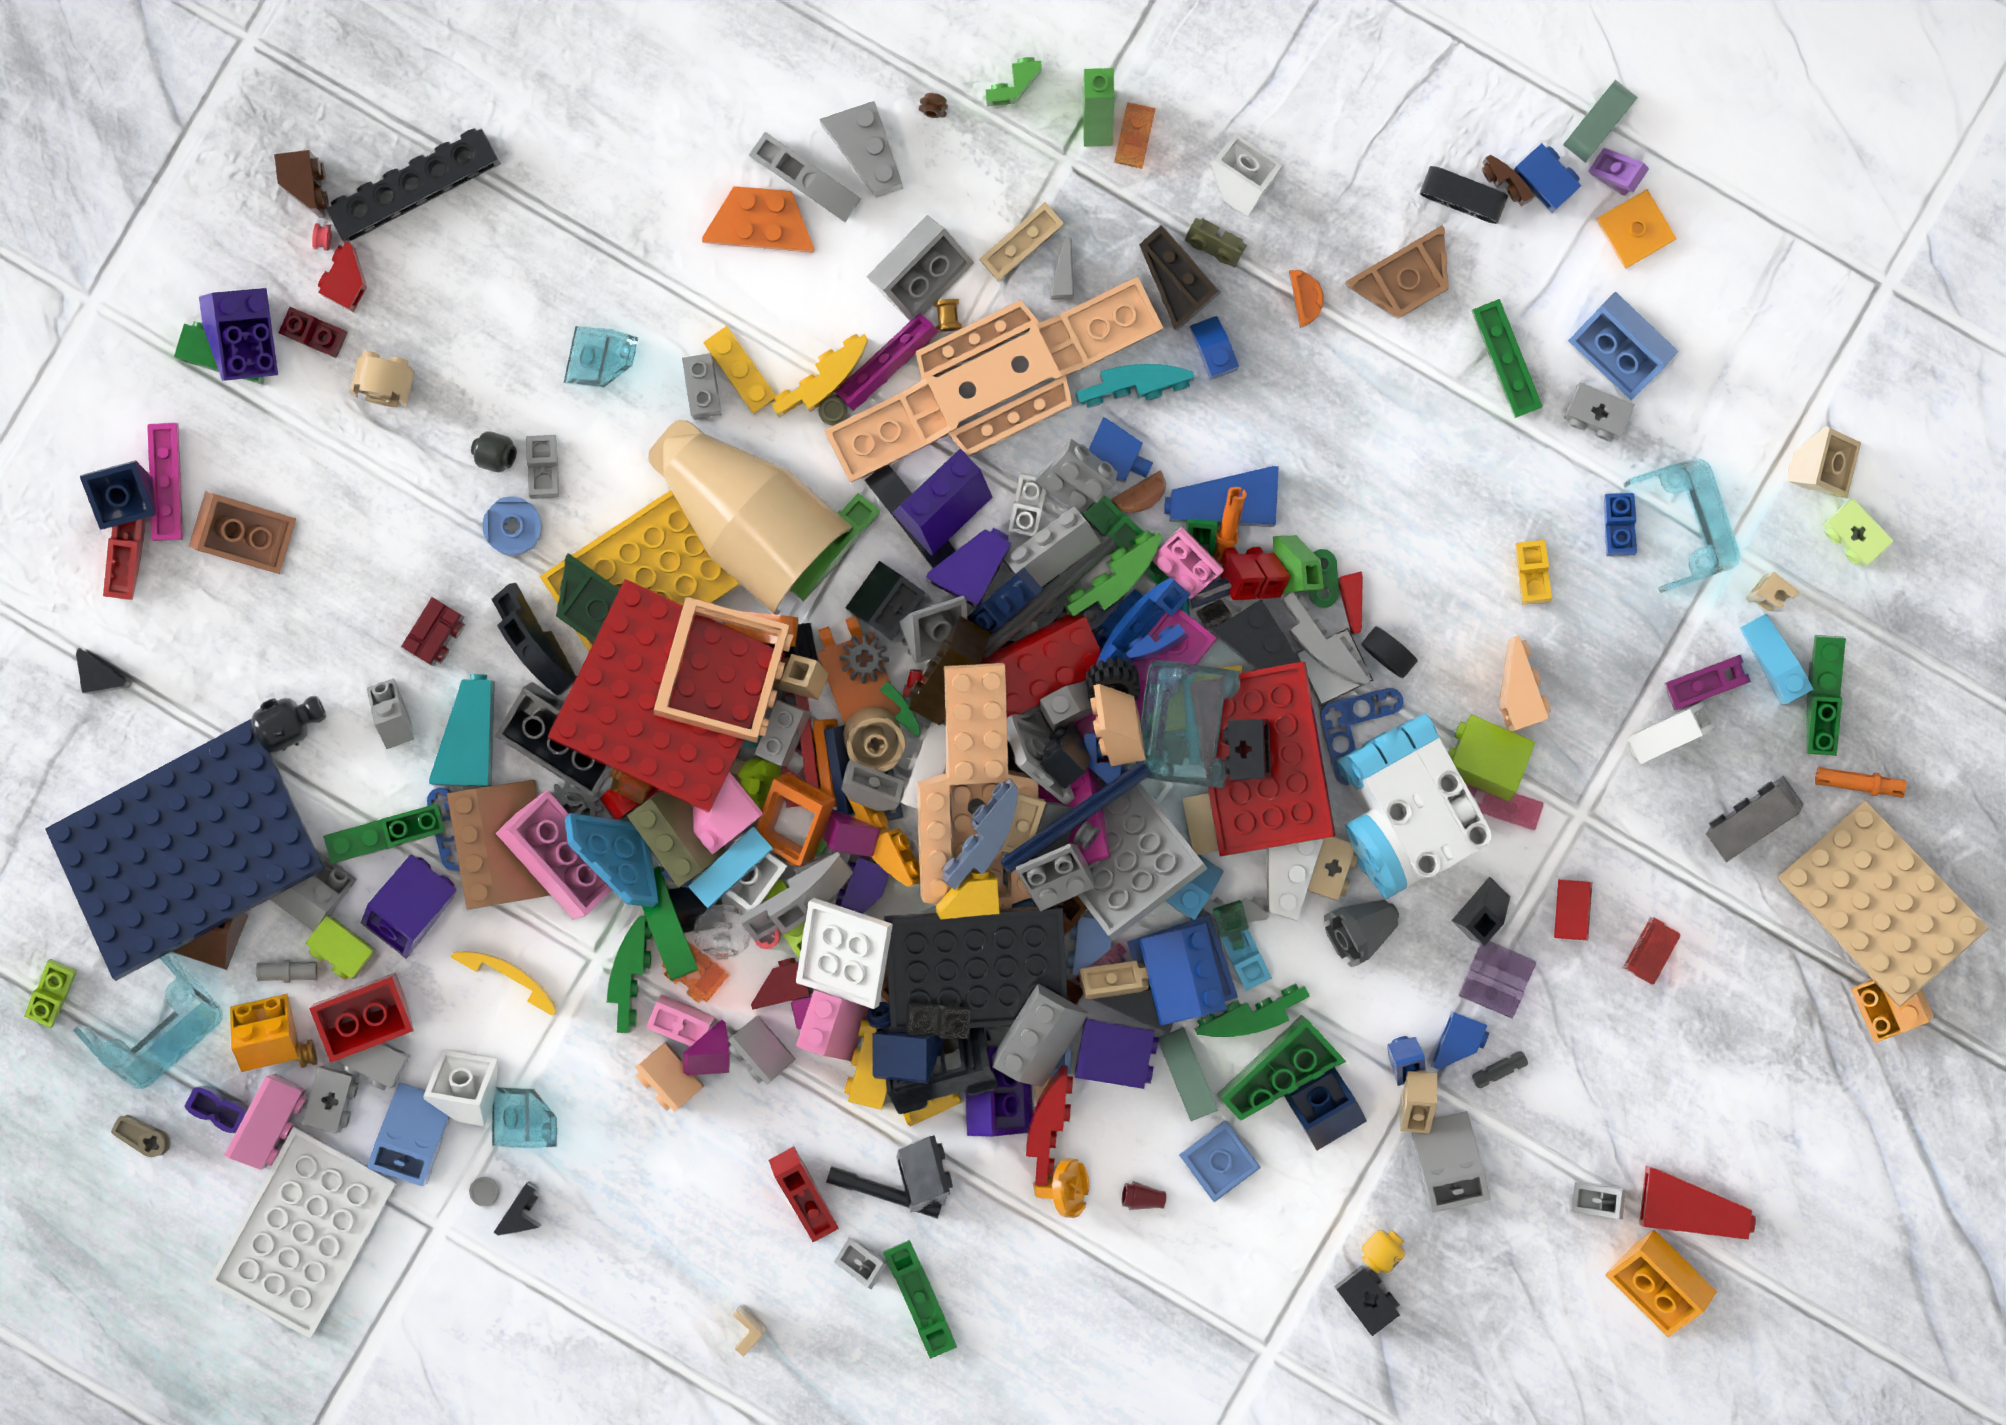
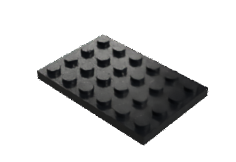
[884,905,1067,1033]

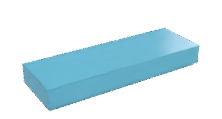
[688,827,774,908]

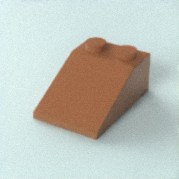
[188,491,296,574]

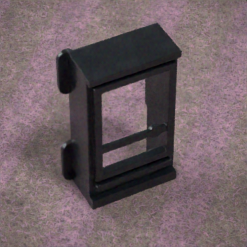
[886,1027,998,1114]

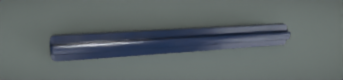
[1001,761,1151,873]

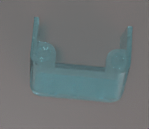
[1622,459,1740,593]
[73,952,223,1089]

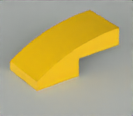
[1516,540,1552,605]

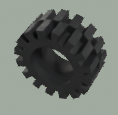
[1085,658,1141,701]

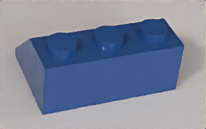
[1139,923,1227,1026]

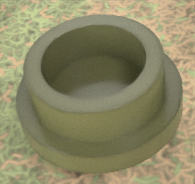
[818,396,848,426]

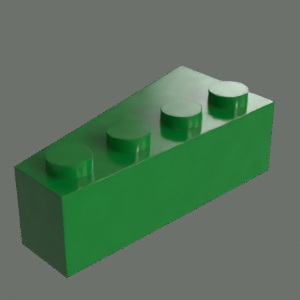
[1216,1015,1347,1121]

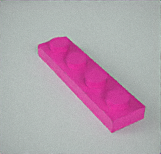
[147,423,183,541]

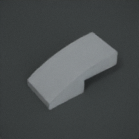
[526,435,559,499]

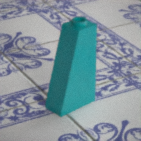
[429,674,495,786]

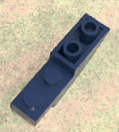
[967,568,1043,635]

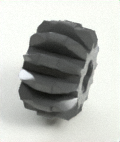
[839,634,890,684]

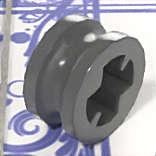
[1073,820,1100,850]

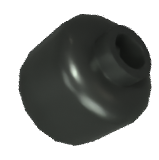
[471,431,517,473]

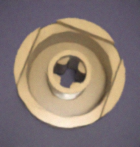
[349,351,415,407]
[843,707,905,772]

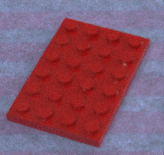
[1190,661,1336,857]

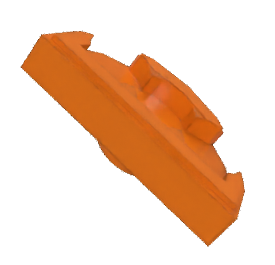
[1289,270,1324,328]

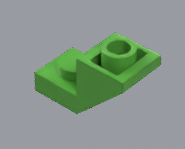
[986,57,1042,106]

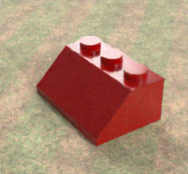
[309,972,414,1063]

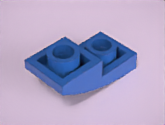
[1604,493,1637,556]
[1126,624,1189,662]

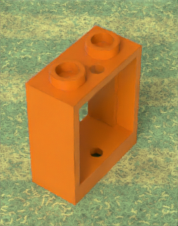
[756,772,836,867]

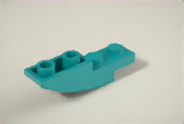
[1076,364,1194,408]

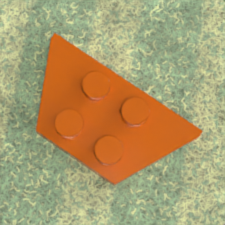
[702,186,814,253]

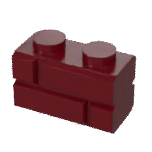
[401,597,465,666]

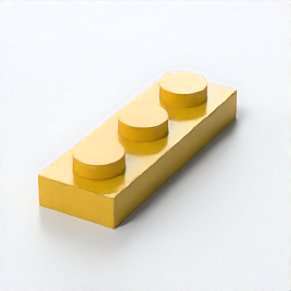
[703,326,776,414]

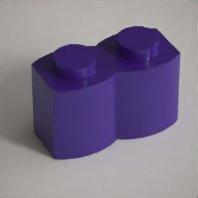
[184,1086,249,1133]

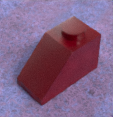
[751,957,810,1010]

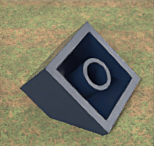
[1284,1067,1367,1151]

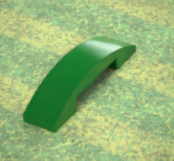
[642,866,699,981]
[883,1239,957,1359]

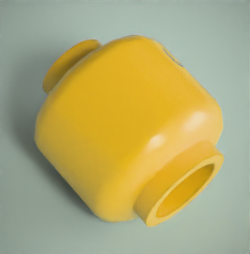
[1362,1230,1405,1274]

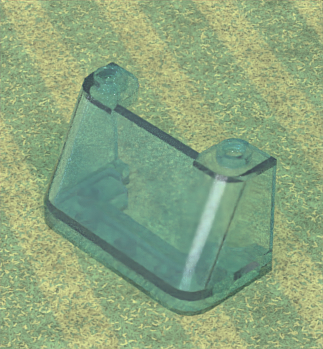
[1135,660,1240,788]

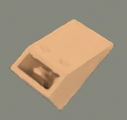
[1499,635,1551,732]

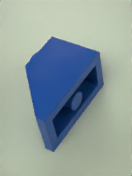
[1189,316,1239,380]
[1431,1011,1489,1069]
[1387,1036,1426,1086]

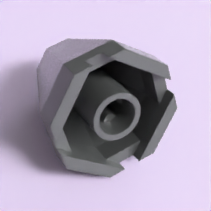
[1324,899,1399,967]

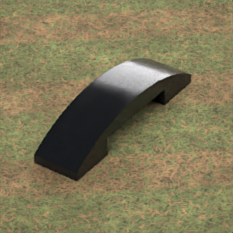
[864,465,956,568]

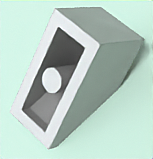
[1040,681,1093,731]

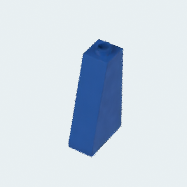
[1164,466,1279,527]

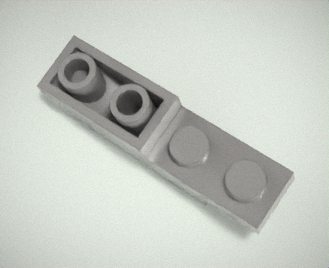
[749,132,862,223]
[1282,592,1371,686]
[739,852,853,942]

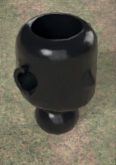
[251,696,326,753]

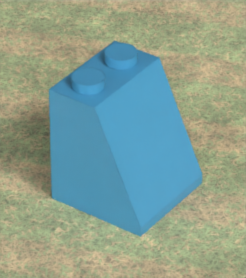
[1165,855,1224,920]

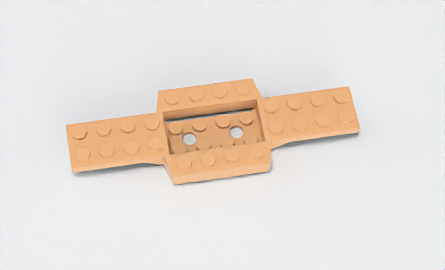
[824,276,1164,484]
[917,663,1038,909]

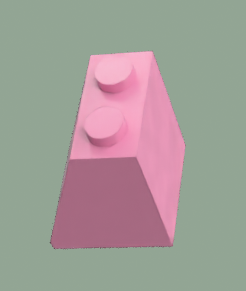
[796,989,869,1061]

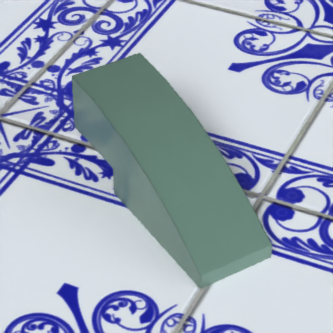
[1158,1027,1218,1121]

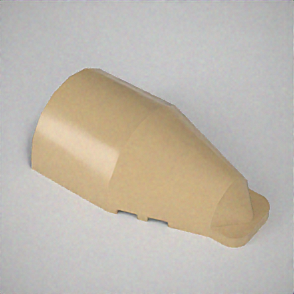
[648,420,853,615]

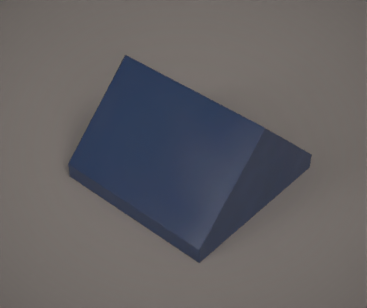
[80,460,156,530]
[872,1026,946,1084]

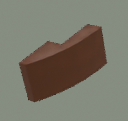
[1481,155,1535,207]

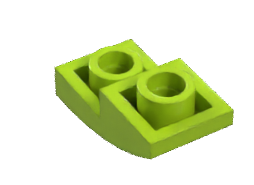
[24,959,77,1028]

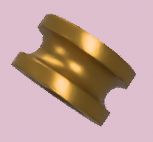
[296,1039,318,1068]

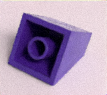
[926,528,1011,608]
[360,854,457,959]
[1074,1018,1159,1089]

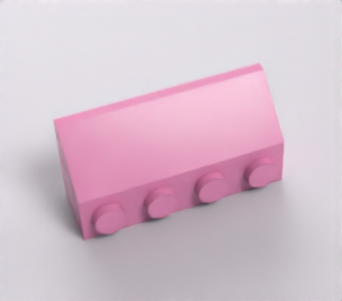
[496,790,612,920]

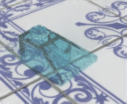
[563,326,638,388]
[492,1087,558,1148]

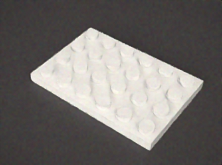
[208,1126,398,1339]

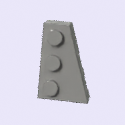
[819,100,903,198]

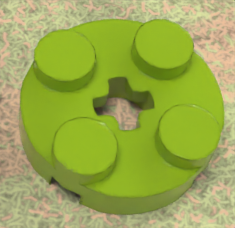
[738,757,781,811]

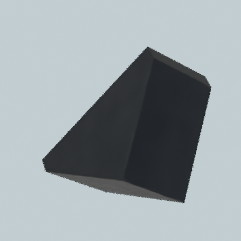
[76,648,132,694]

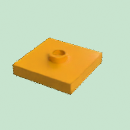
[1596,189,1677,269]

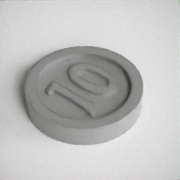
[469,1177,499,1206]

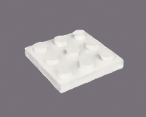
[796,898,893,1009]

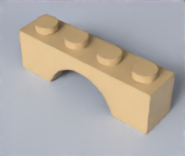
[773,654,829,700]

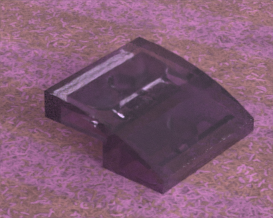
[1459,941,1536,1019]

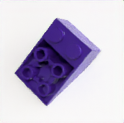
[199,288,278,381]

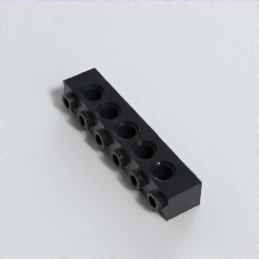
[326,128,501,243]

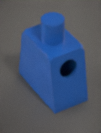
[1089,417,1153,483]

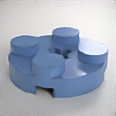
[482,496,542,556]

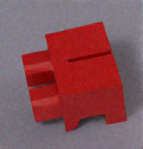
[1220,547,1290,600]

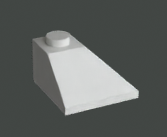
[1212,133,1283,217]
[423,1050,499,1126]

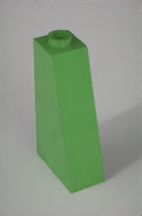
[1082,68,1114,147]

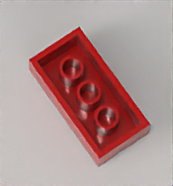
[981,613,1101,718]

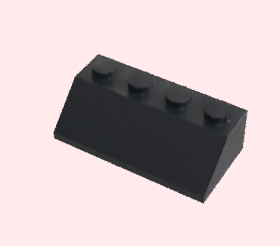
[495,682,615,799]

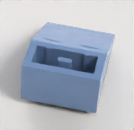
[367,1082,450,1186]

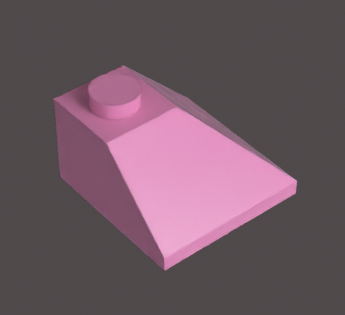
[692,772,763,855]

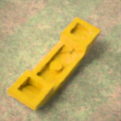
[451,951,558,1016]

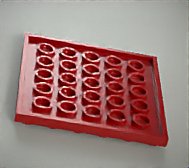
[548,579,785,813]

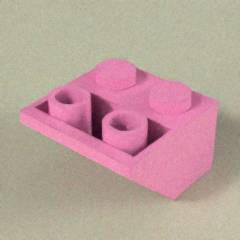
[1152,526,1224,600]

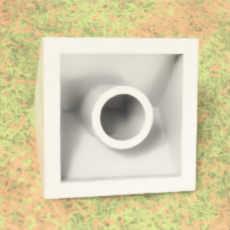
[726,832,788,911]

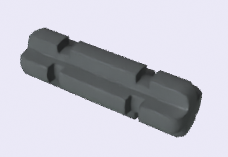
[1472,1051,1528,1088]

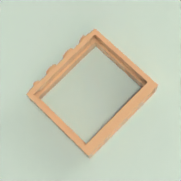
[654,597,793,743]

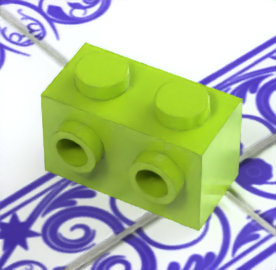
[305,915,377,980]

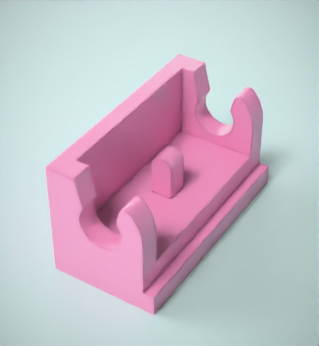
[646,994,715,1047]

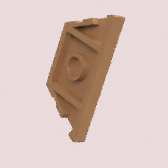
[1345,225,1449,319]

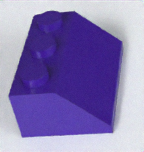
[892,448,993,556]
[965,1045,1033,1137]

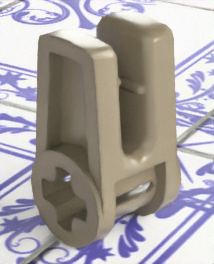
[111,1115,171,1157]

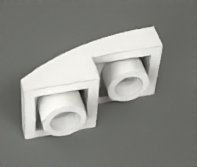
[1008,473,1046,536]

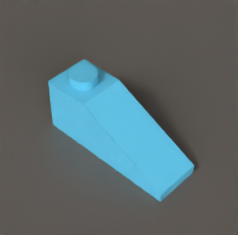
[1740,614,1814,705]

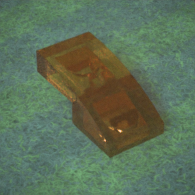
[1114,102,1156,169]

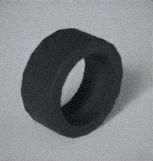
[1361,626,1418,678]

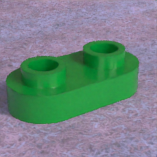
[1309,549,1339,608]

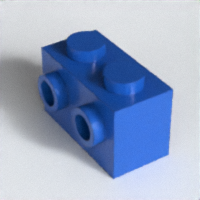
[1514,143,1582,214]

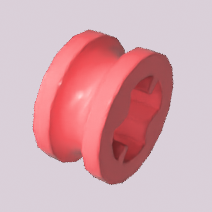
[312,223,332,251]
[754,929,780,949]

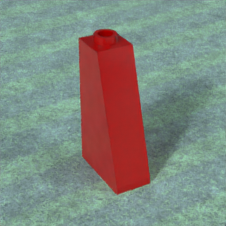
[1639,1166,1756,1240]

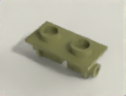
[1184,218,1247,268]

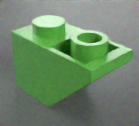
[1272,535,1324,594]

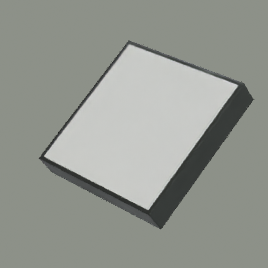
[1295,628,1373,706]

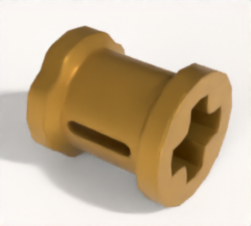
[933,299,962,332]

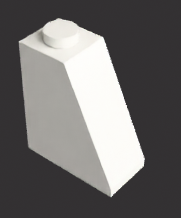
[1628,701,1715,764]

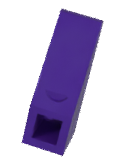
[835,857,890,914]

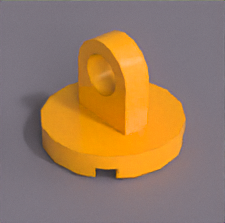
[1033,1158,1090,1218]

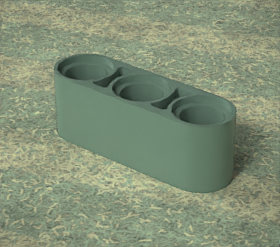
[1563,79,1638,163]

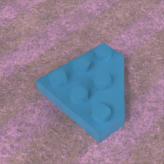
[564,813,658,907]

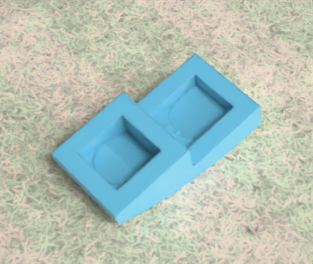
[1218,923,1272,991]

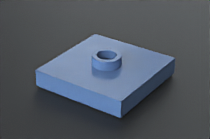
[1179,1120,1261,1202]

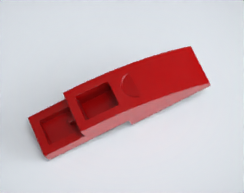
[1025,1065,1073,1186]

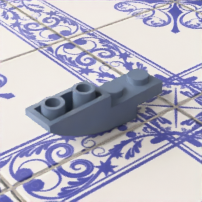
[942,778,1018,890]

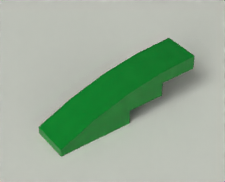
[1082,495,1169,585]

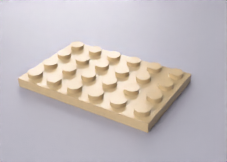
[1777,801,1989,1008]

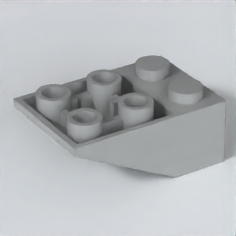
[1412,1111,1490,1213]

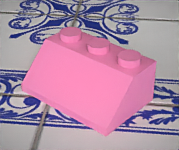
[224,1074,307,1170]

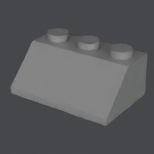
[866,215,974,321]
[1003,506,1101,587]
[992,984,1089,1087]

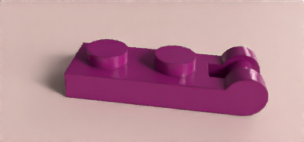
[1664,654,1751,710]

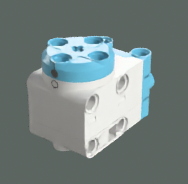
[1336,714,1492,899]

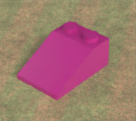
[1038,767,1110,864]

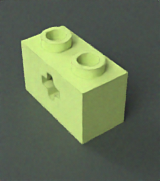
[1822,499,1893,567]

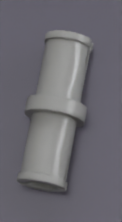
[256,960,317,983]

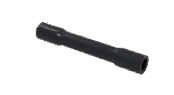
[826,1166,942,1219]

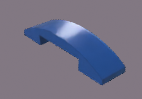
[1096,578,1191,684]

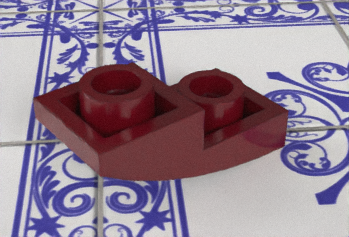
[278,307,348,358]

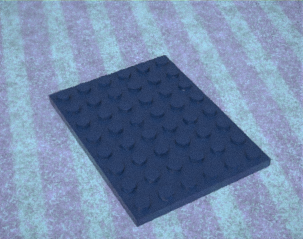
[45,719,325,981]

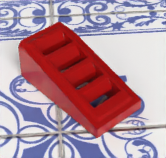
[1338,571,1363,635]

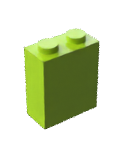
[1448,714,1536,802]

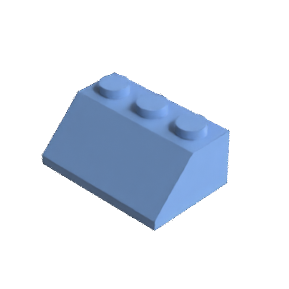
[1568,291,1679,400]

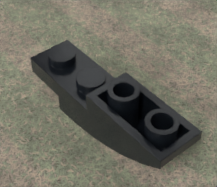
[491,583,577,696]

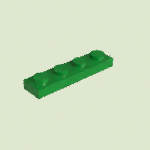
[1472,299,1543,419]

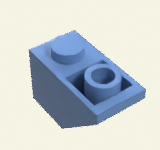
[1067,917,1112,976]

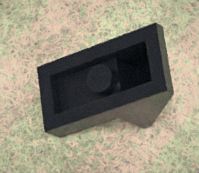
[493,1181,542,1236]

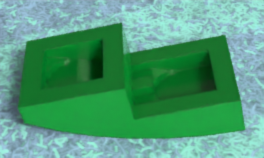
[880,681,921,737]

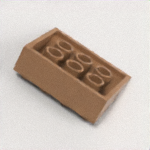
[447,780,551,910]

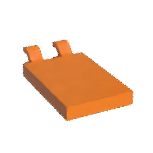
[817,616,901,725]

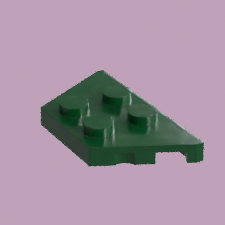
[556,553,620,643]

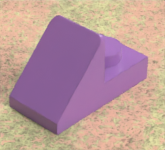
[1588,148,1649,196]

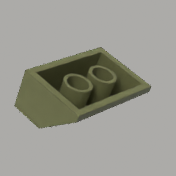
[627,792,727,888]

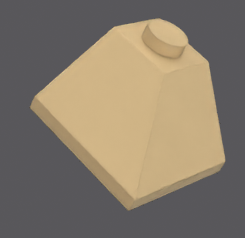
[1786,427,1861,498]

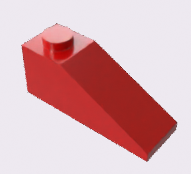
[768,1147,839,1242]

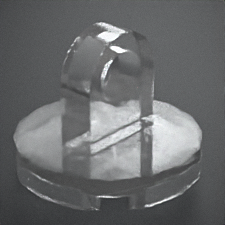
[693,904,751,961]

